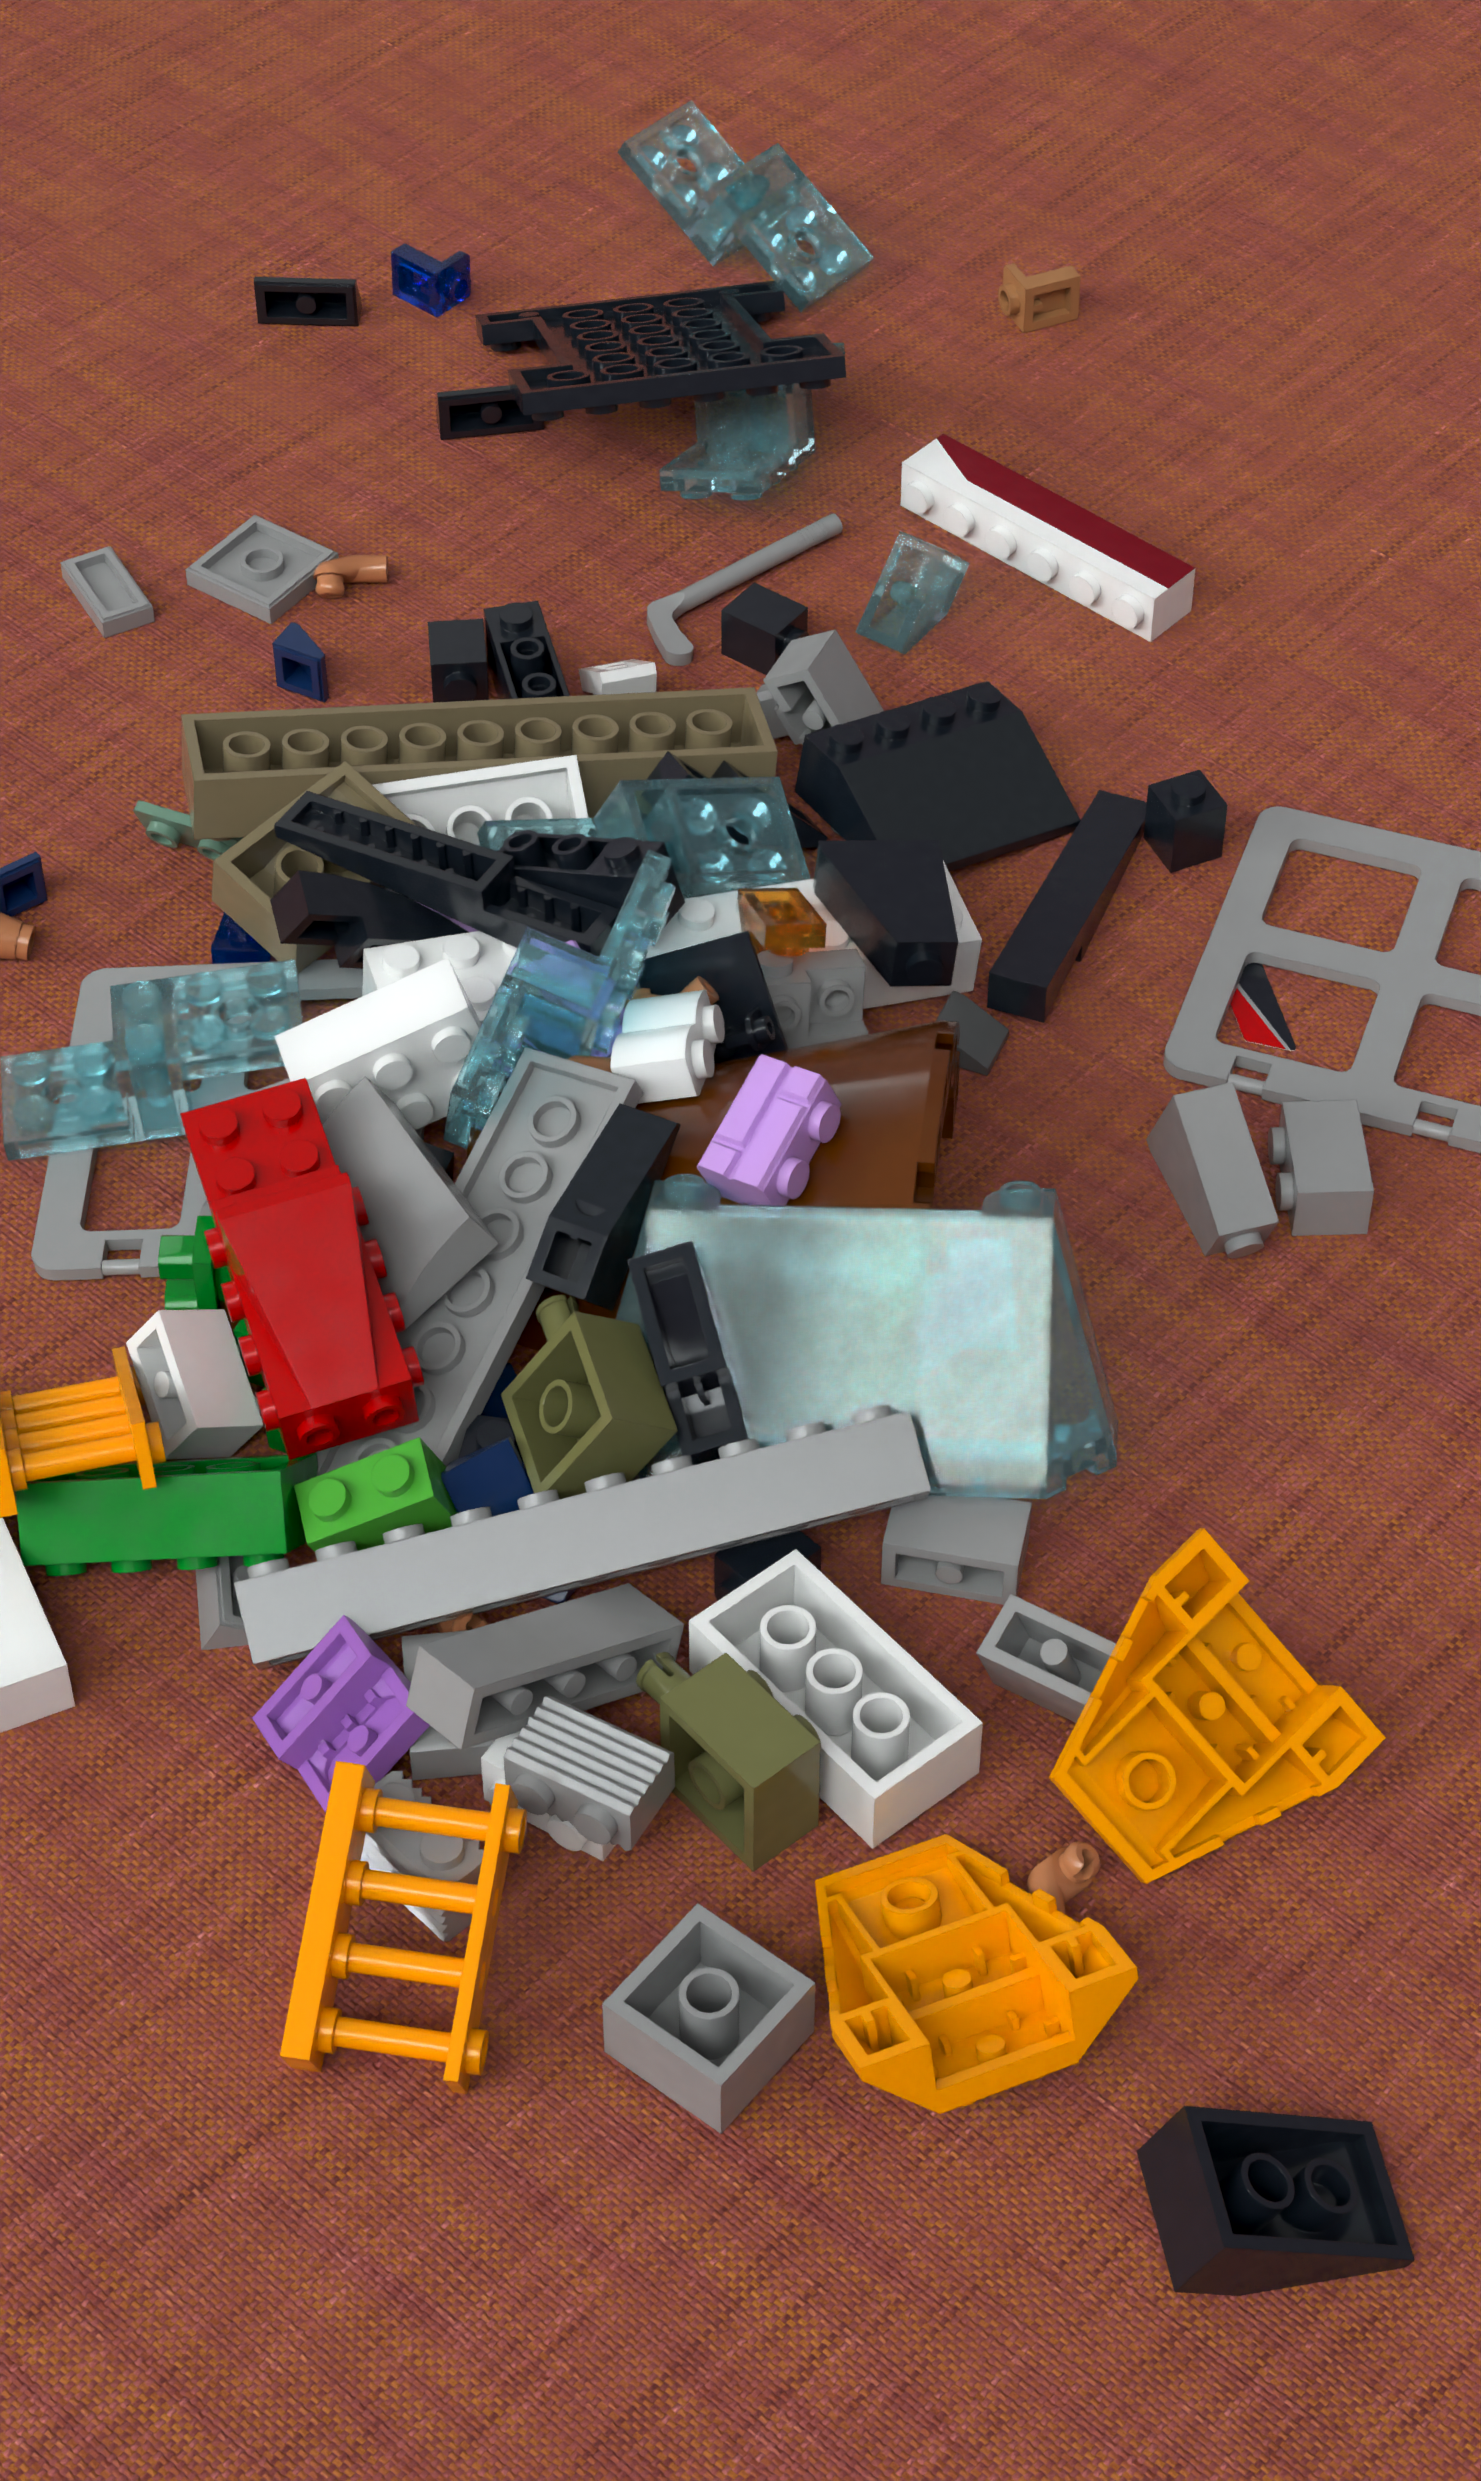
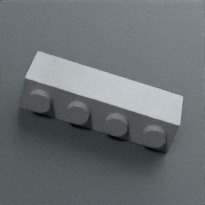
[406,1583,684,1750]

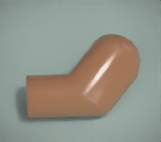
[313,555,389,599]
[1027,1841,1101,1914]

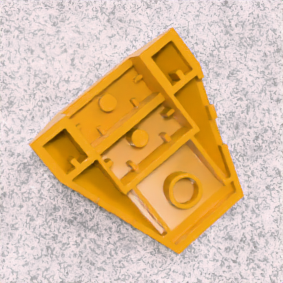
[1049,1528,1386,1884]
[815,1834,1138,2114]

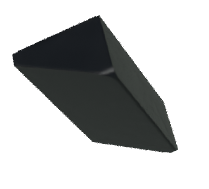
[254,277,362,326]
[436,385,544,440]

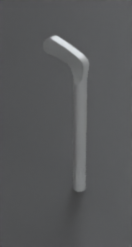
[647,513,843,666]

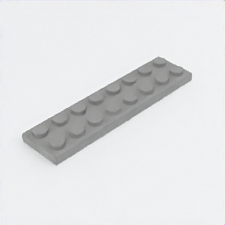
[316,1047,643,1476]

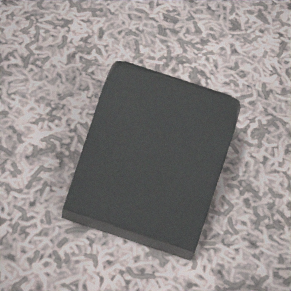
[936,991,1009,1076]

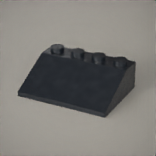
[795,681,1081,872]

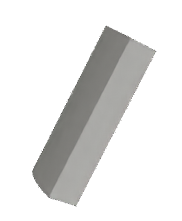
[322,1076,499,1333]

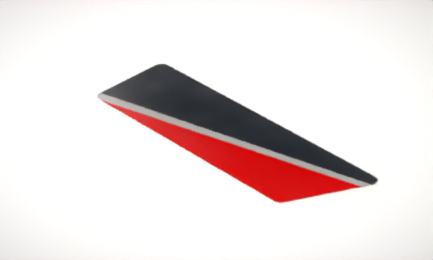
[1230,963,1296,1051]

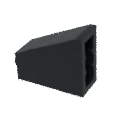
[813,840,958,987]

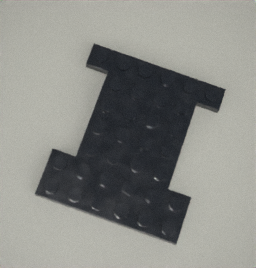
[475,281,846,421]

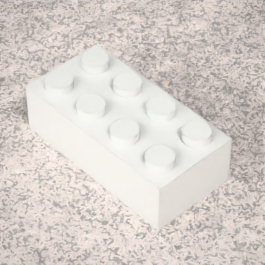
[689,1549,983,1849]

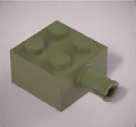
[501,1294,678,1499]
[636,1652,821,1872]

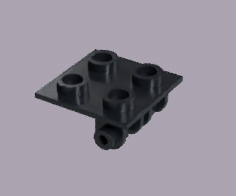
[633,930,788,1063]

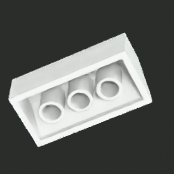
[373,755,592,901]

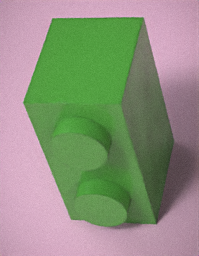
[294,1437,458,1552]

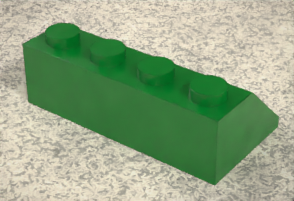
[16,1453,318,1576]

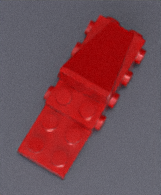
[180,1078,425,1460]

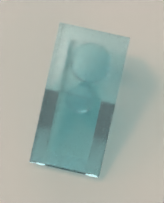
[855,531,970,654]

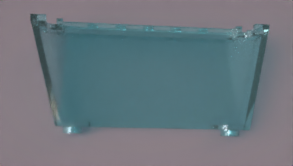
[616,1174,1118,1499]

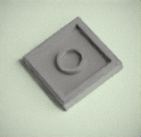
[185,515,339,624]

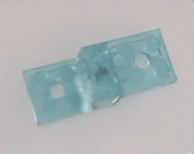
[617,100,874,312]
[659,343,845,501]
[477,777,811,899]
[443,849,676,1149]
[0,959,303,1161]

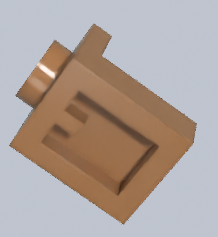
[998,263,1081,333]

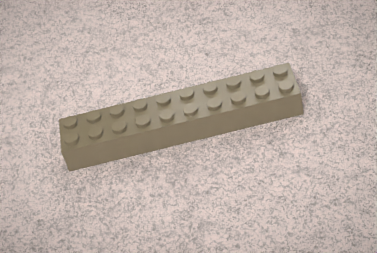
[181,687,778,841]

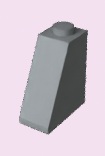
[1146,1082,1279,1258]

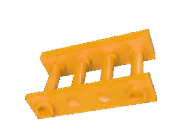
[0,1346,166,1518]
[280,1761,527,2094]

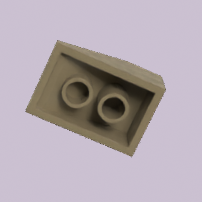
[212,761,417,976]

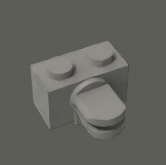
[756,629,884,745]

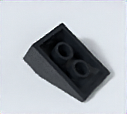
[1137,2106,1415,2296]

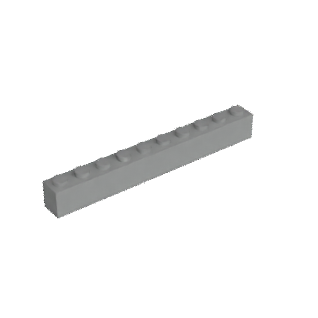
[234,1404,931,1670]

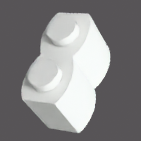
[610,990,725,1104]

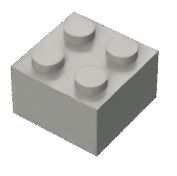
[602,1903,815,2134]

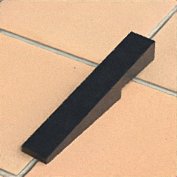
[987,790,1147,1023]
[274,791,625,971]

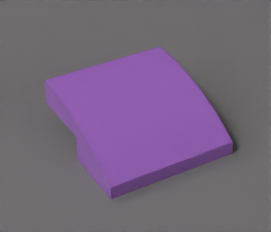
[252,1615,430,1812]

